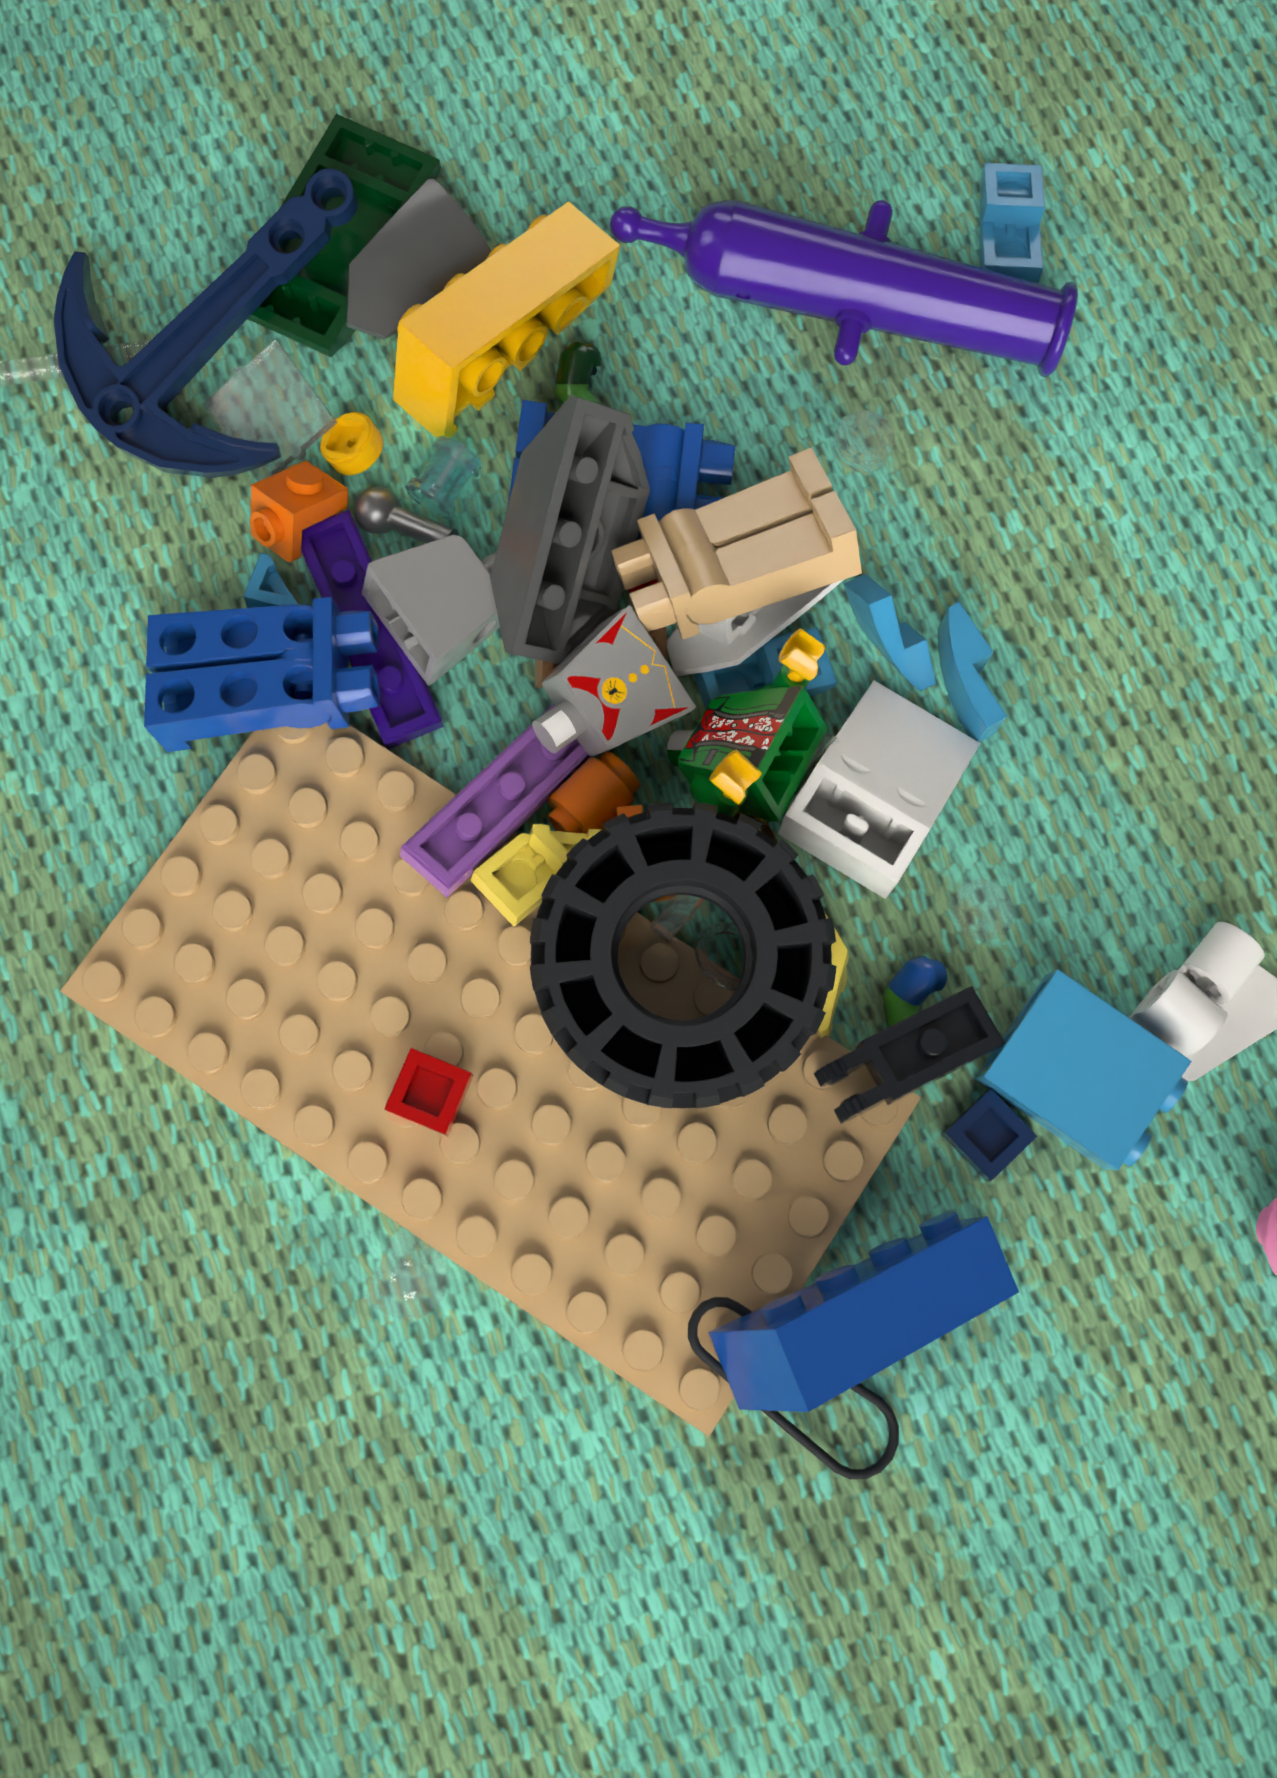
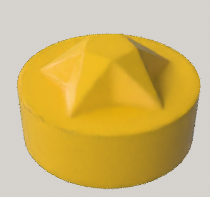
[320,412,384,476]

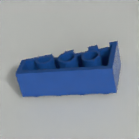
[708,1211,1019,1412]

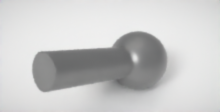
[354,486,459,543]

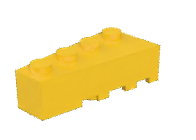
[393,201,620,444]

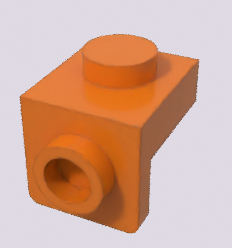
[250,460,348,563]

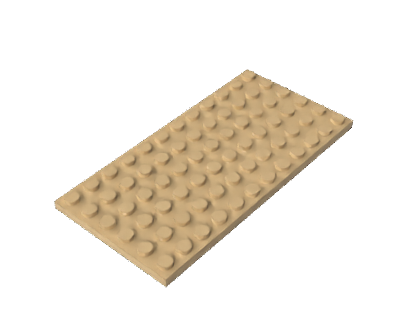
[60,722,921,1437]

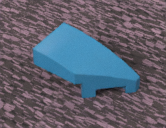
[844,574,936,691]

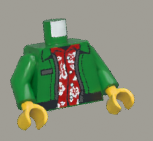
[667,629,829,822]

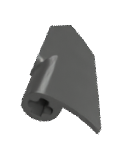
[347,179,491,340]

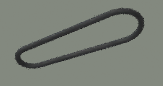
[688,1297,899,1479]

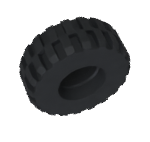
[530,802,836,1109]

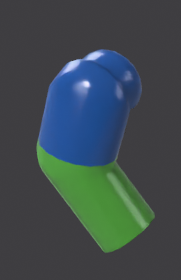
[883,956,947,1027]

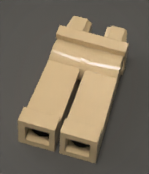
[611,447,862,640]

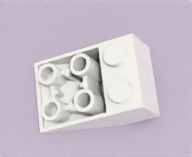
[778,680,981,899]

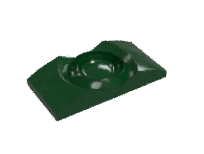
[248,114,441,358]

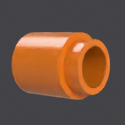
[547,751,641,834]

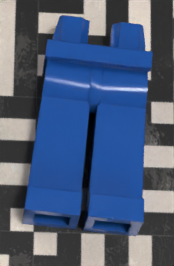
[507,400,736,540]
[144,597,380,752]

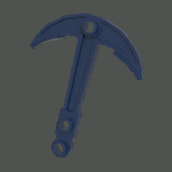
[54,169,358,478]

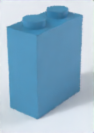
[974,969,1192,1171]

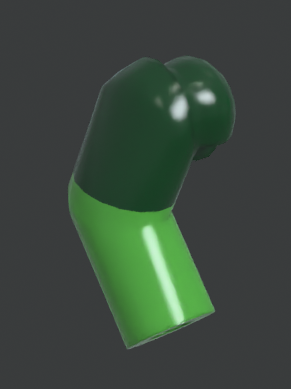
[554,342,602,404]

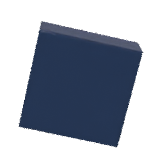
[941,1089,1037,1182]

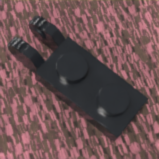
[814,986,1005,1124]

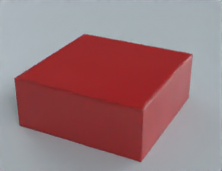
[384,1048,474,1137]

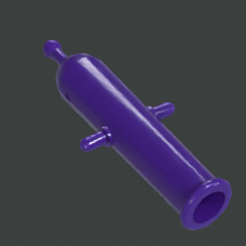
[609,200,1078,377]

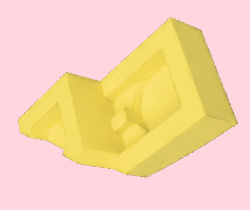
[471,824,601,926]

